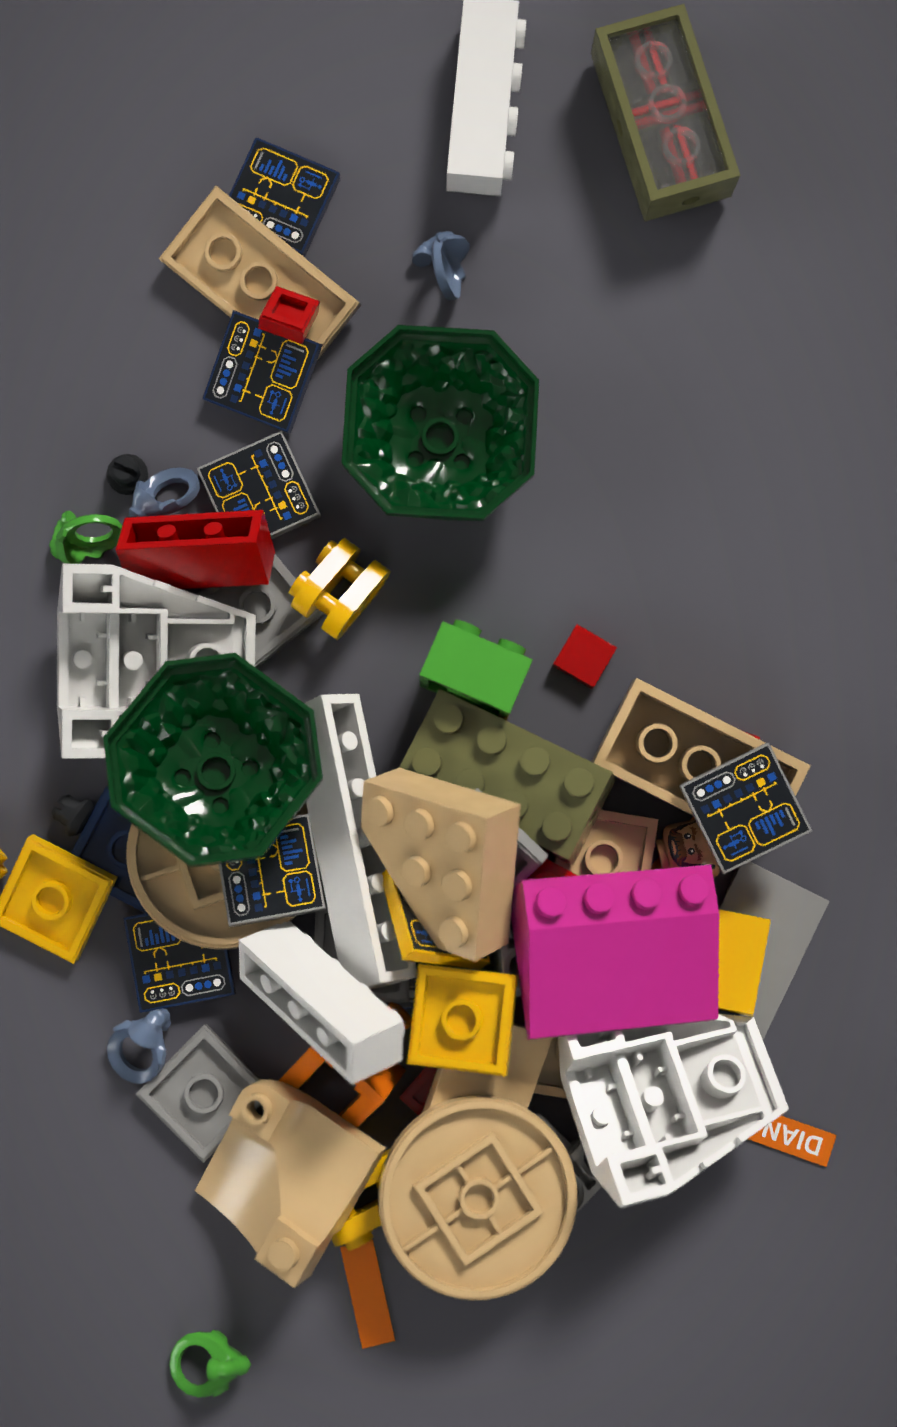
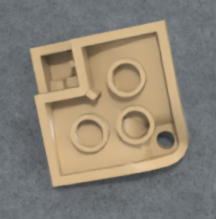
[195,1079,386,1288]

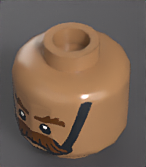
[656,819,720,878]

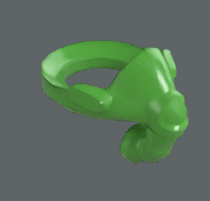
[49,511,122,564]
[169,1330,251,1397]

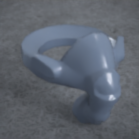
[412,231,469,301]
[128,467,200,517]
[107,1008,171,1084]

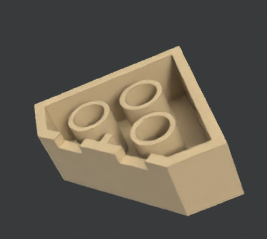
[361,768,521,962]

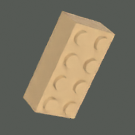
[591,678,811,816]

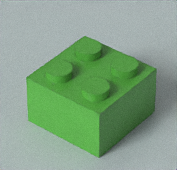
[419,619,533,721]

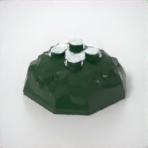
[341,325,539,521]
[103,653,323,868]

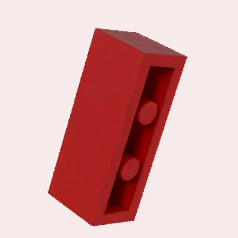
[116,510,275,589]

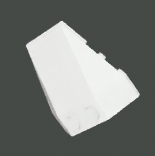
[57,564,256,759]
[558,1014,789,1208]

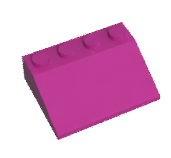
[511,865,719,1040]

